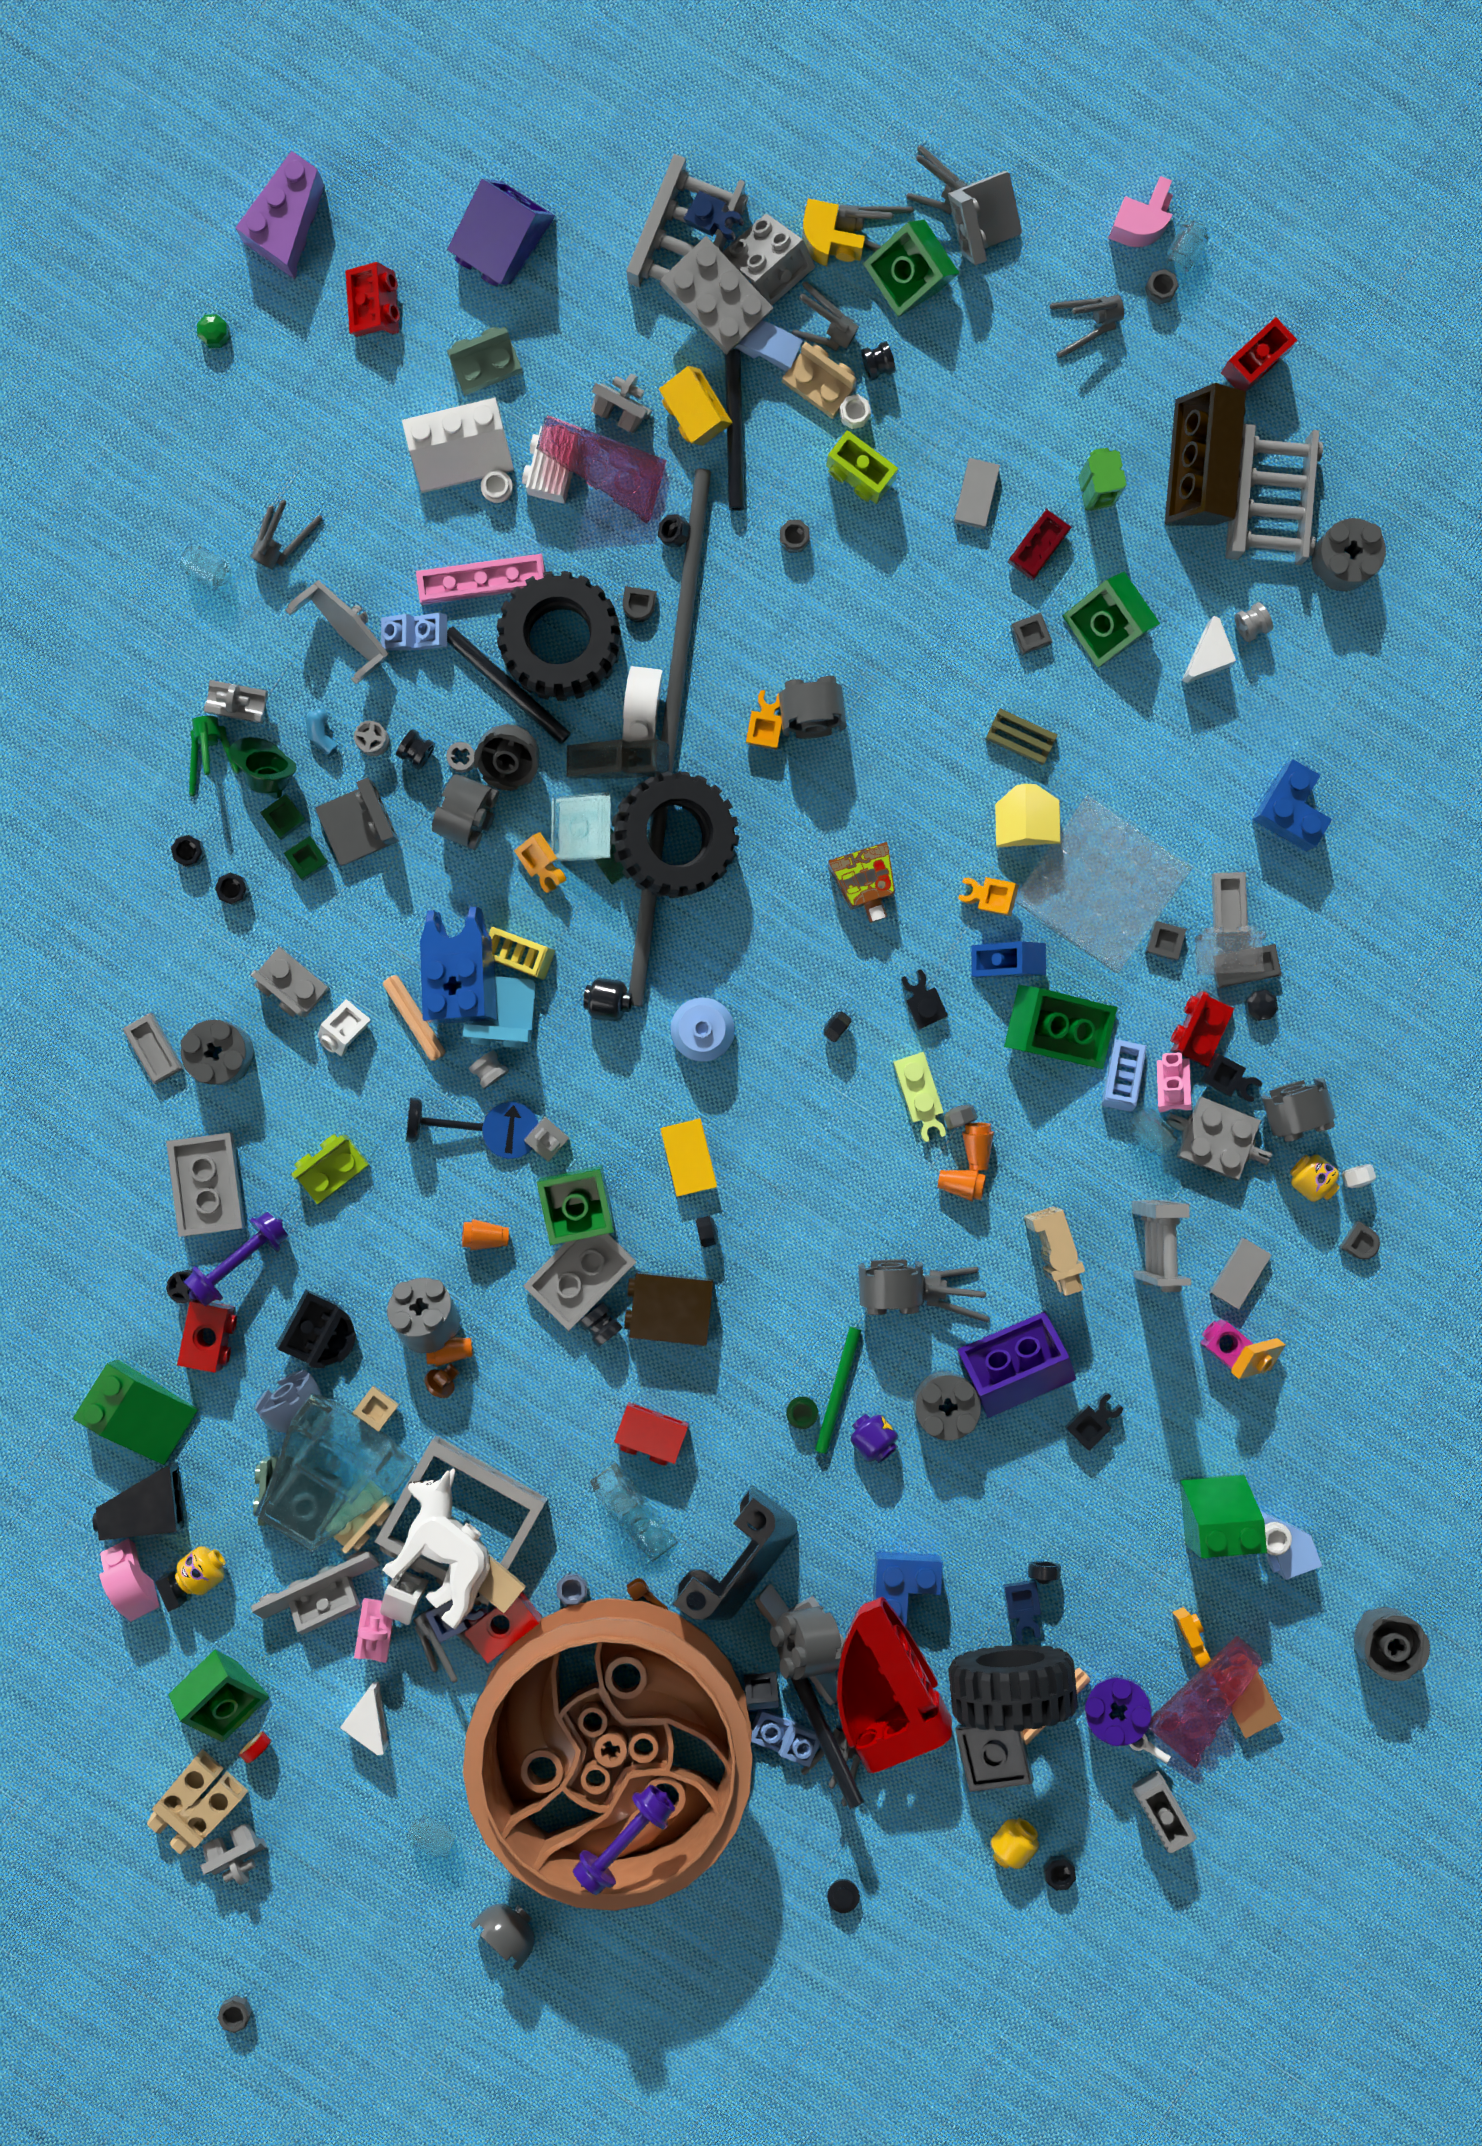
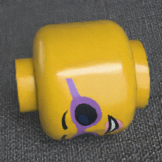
[1290,1154,1340,1202]
[175,1546,226,1595]

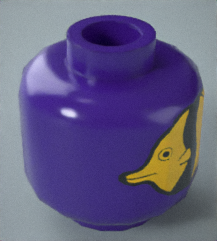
[850,1414,898,1463]

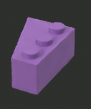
[235,151,325,279]

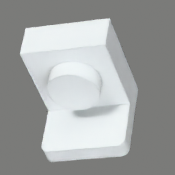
[318,999,371,1056]

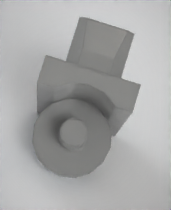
[591,373,653,433]
[204,680,268,724]
[200,1824,267,1885]

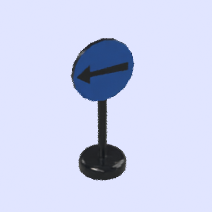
[405,1097,539,1159]

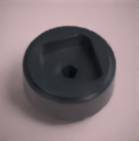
[1028,1561,1061,1584]

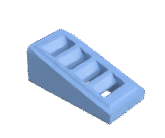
[1101,1039,1147,1112]

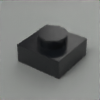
[155,1571,187,1612]
[744,1672,779,1711]

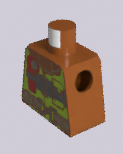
[827,842,895,923]

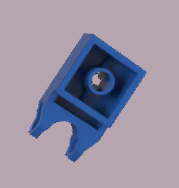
[420,906,497,1025]

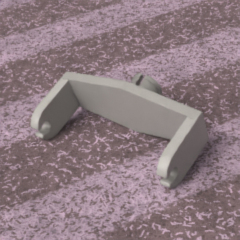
[285,580,388,684]

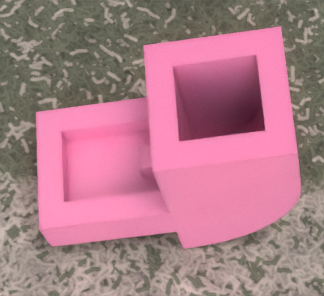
[1108,176,1173,247]
[99,1538,160,1622]

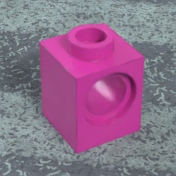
[1200,1319,1253,1369]

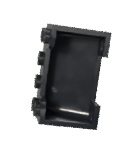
[673,1485,797,1620]

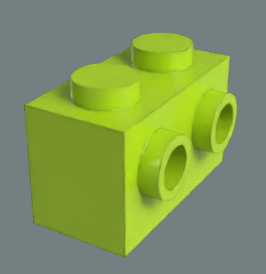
[826,430,898,504]

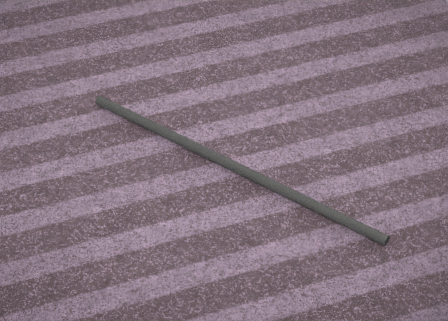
[628,468,711,1007]

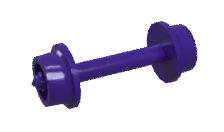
[184,1212,288,1307]
[573,1785,675,1895]

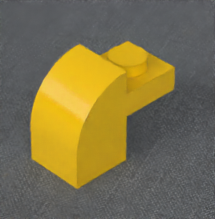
[802,198,865,267]

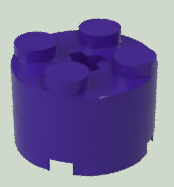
[1085,1676,1152,1746]

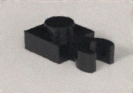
[901,969,948,1030]
[1200,1053,1262,1102]
[1065,1392,1124,1451]

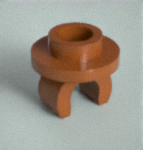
[424,1364,460,1398]

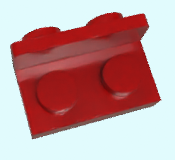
[345,262,400,337]
[1170,991,1235,1067]

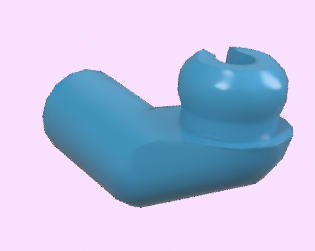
[305,708,339,757]

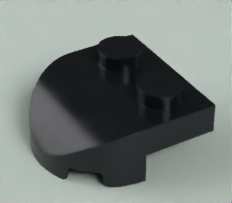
[275,1289,356,1368]

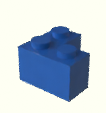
[1252,759,1332,852]
[873,1551,943,1626]

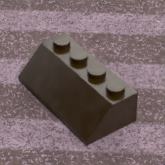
[1165,383,1246,526]

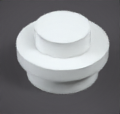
[481,470,513,503]
[1265,1522,1292,1556]

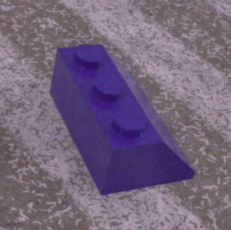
[957,1311,1077,1418]

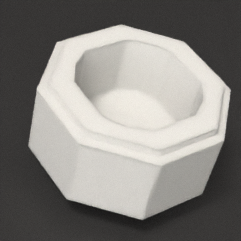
[839,394,871,429]
[1341,1164,1376,1188]

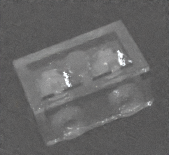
[1195,926,1266,975]

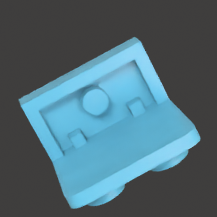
[463,976,536,1049]

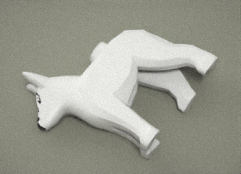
[382,1469,490,1629]

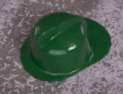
[229,737,297,799]

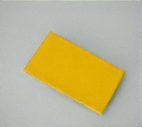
[660,1118,717,1197]

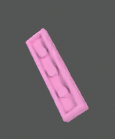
[416,554,545,605]

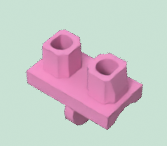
[1157,1053,1192,1112]
[354,1598,394,1663]

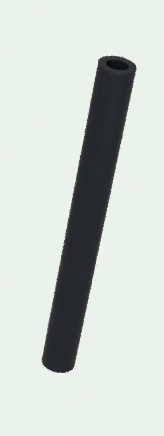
[725,349,745,511]
[447,626,571,745]
[790,1678,864,1810]

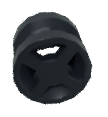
[861,341,896,381]
[396,729,435,770]
[166,1270,194,1303]

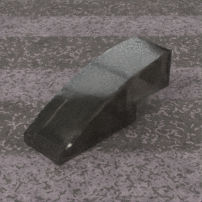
[566,739,669,779]

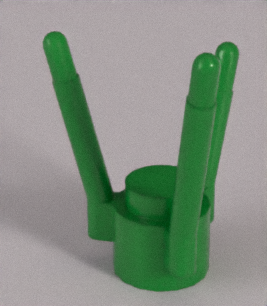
[189,715,240,796]

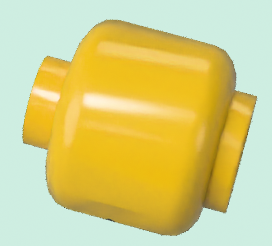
[991,1818,1039,1869]

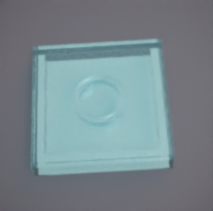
[551,792,611,862]

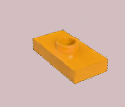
[1231,1338,1286,1379]

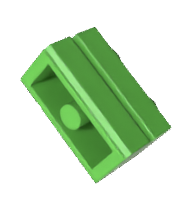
[1078,448,1127,511]

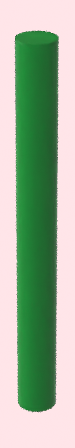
[815,1326,862,1454]

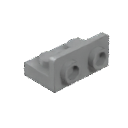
[251,947,330,1017]

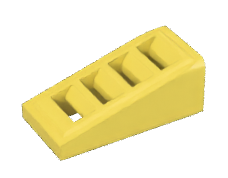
[489,926,555,980]

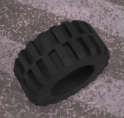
[497,571,622,701]
[610,771,739,898]
[948,1644,1078,1731]

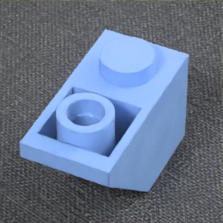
[1261,1511,1322,1580]

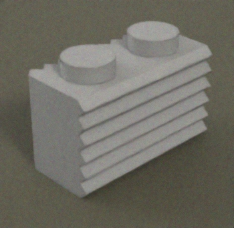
[1132,1771,1197,1853]

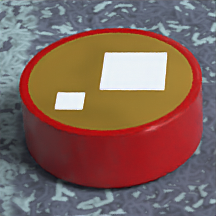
[238,1731,271,1763]

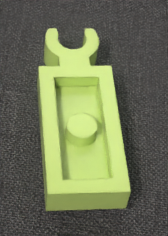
[893,1052,946,1142]

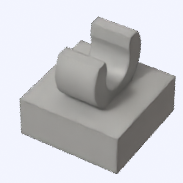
[524,1116,569,1162]

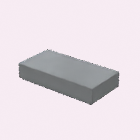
[954,458,1000,529]
[1211,872,1248,938]
[122,1013,184,1084]
[1209,1238,1272,1310]

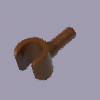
[627,1578,668,1610]

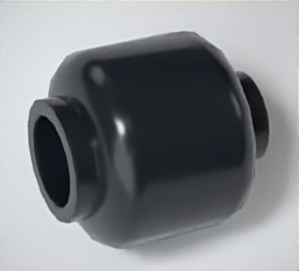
[583,978,633,1022]

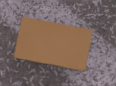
[1212,1655,1283,1739]

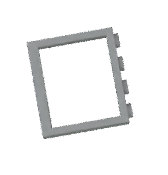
[375,1435,548,1606]

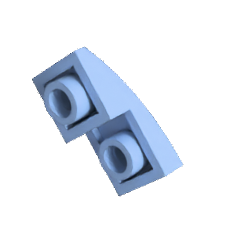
[735,320,802,371]
[381,613,447,651]
[751,1709,820,1767]

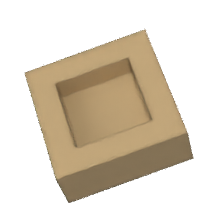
[353,1386,400,1432]

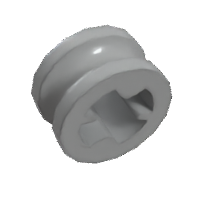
[446,742,475,773]

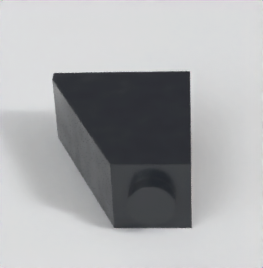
[92,1462,184,1541]

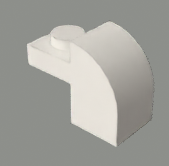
[622,666,662,745]

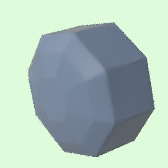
[557,1573,588,1605]

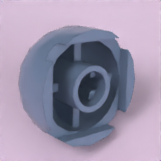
[255,1370,322,1433]

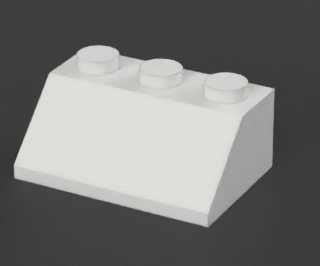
[402,397,514,493]

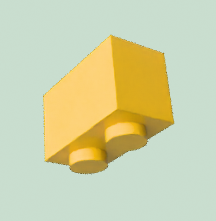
[659,366,732,446]

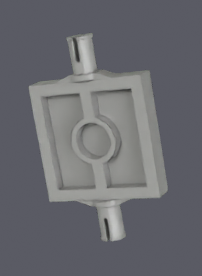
[1165,1097,1272,1181]

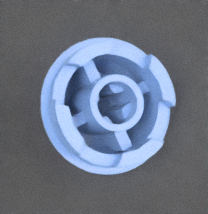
[671,998,735,1062]

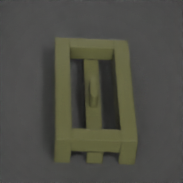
[985,708,1057,766]

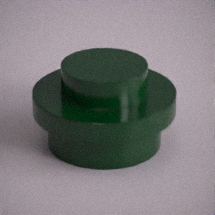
[786,1396,818,1429]

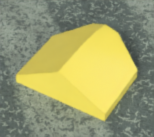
[995,784,1061,847]

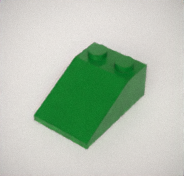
[1004,984,1118,1069]
[72,1359,199,1465]

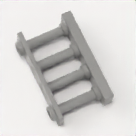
[626,154,749,288]
[1225,424,1323,565]
[1131,1200,1191,1292]

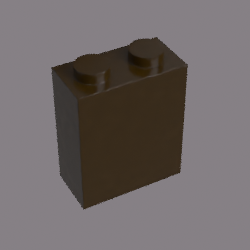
[624,1271,714,1346]

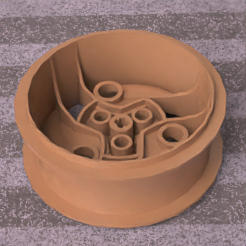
[463,1598,752,1911]

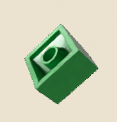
[863,219,959,317]
[1062,571,1160,668]
[536,1165,614,1246]
[168,1649,269,1742]

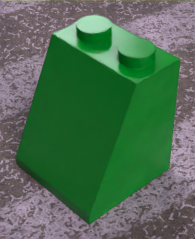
[1180,1474,1267,1558]

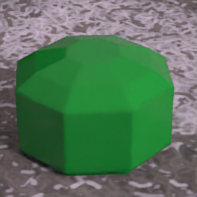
[197,314,230,348]

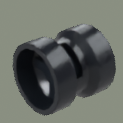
[578,1302,623,1347]

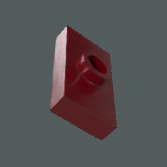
[1008,509,1072,581]

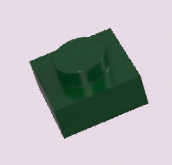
[260,794,307,840]
[284,836,330,881]

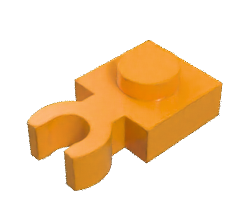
[746,690,782,750]
[514,832,566,893]
[958,877,1019,917]
[1172,1607,1212,1668]

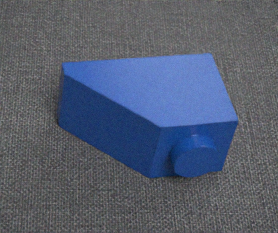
[971,941,1046,977]

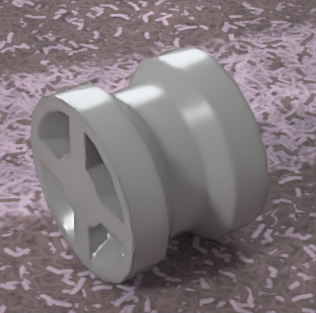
[1234,602,1273,642]
[354,721,390,757]
[468,1050,509,1089]

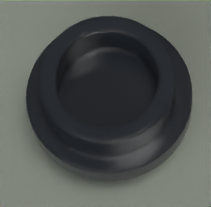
[827,1879,860,1913]

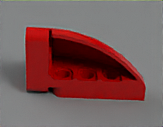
[837,1597,952,1773]

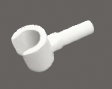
[1129,1734,1171,1764]

